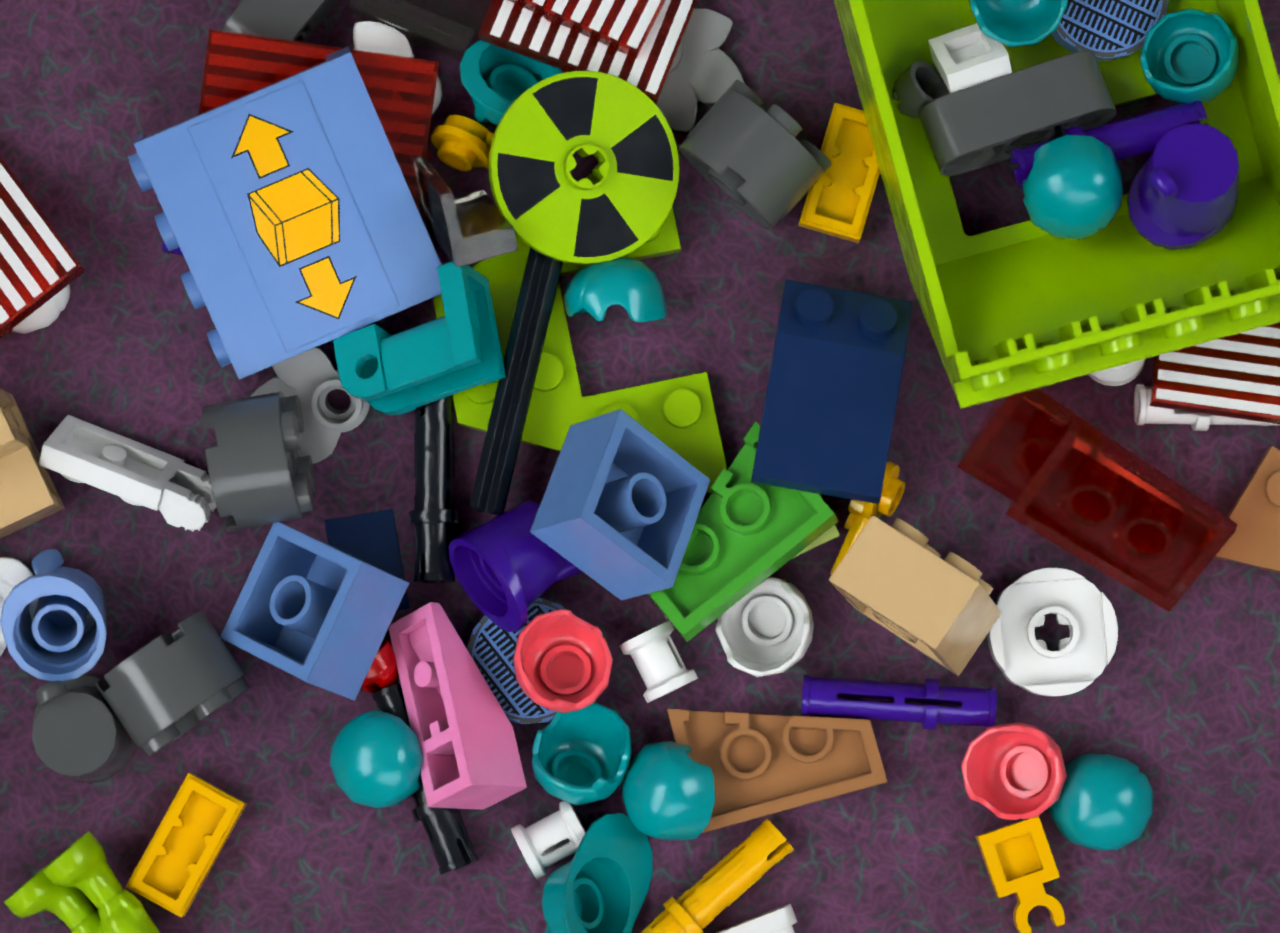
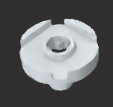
[987,568,1118,697]

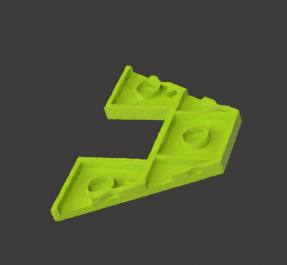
[433,172,727,494]

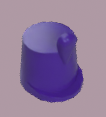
[1127,123,1239,250]
[448,501,583,632]

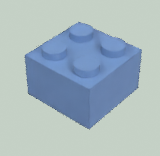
[530,409,710,601]
[220,522,409,701]

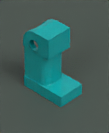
[333,259,506,416]

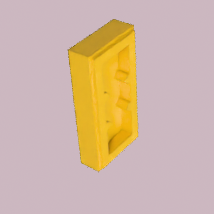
[798,103,880,244]
[125,773,247,918]

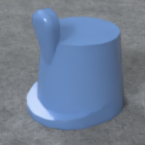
[0,549,107,681]

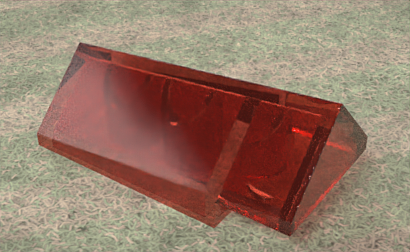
[957,388,1237,612]

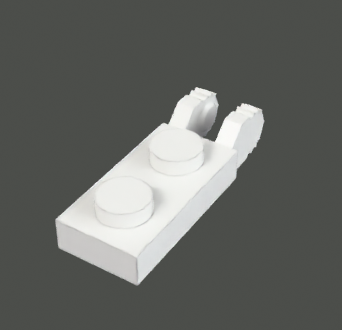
[38,415,217,532]

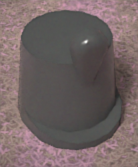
[32,675,136,784]

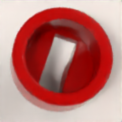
[360,639,399,694]

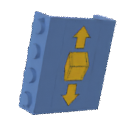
[128,46,441,380]

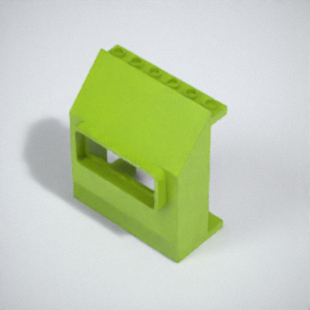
[834,0,1280,409]

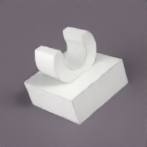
[928,23,1012,93]

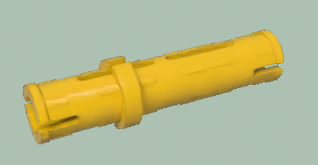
[640,819,794,933]

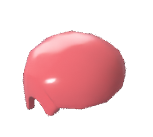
[513,609,613,714]
[961,722,1067,820]

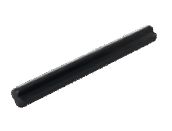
[470,247,563,515]

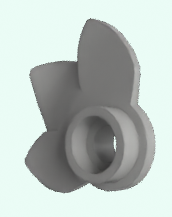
[626,8,744,133]
[250,346,370,464]

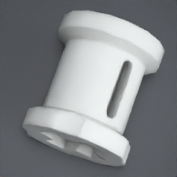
[619,621,698,703]
[511,801,586,880]

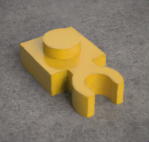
[975,816,1065,933]

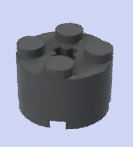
[678,80,832,231]
[202,391,317,532]
[94,611,250,756]

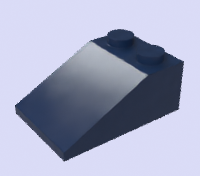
[751,279,913,504]

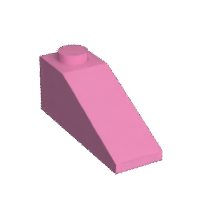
[388,602,527,810]

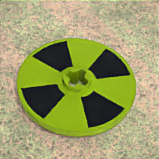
[488,71,680,264]

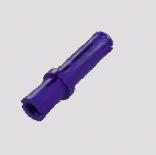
[1010,100,1209,189]
[801,675,997,730]

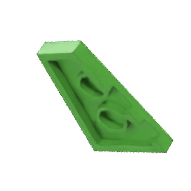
[648,421,838,642]

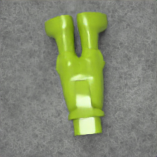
[3,831,161,933]

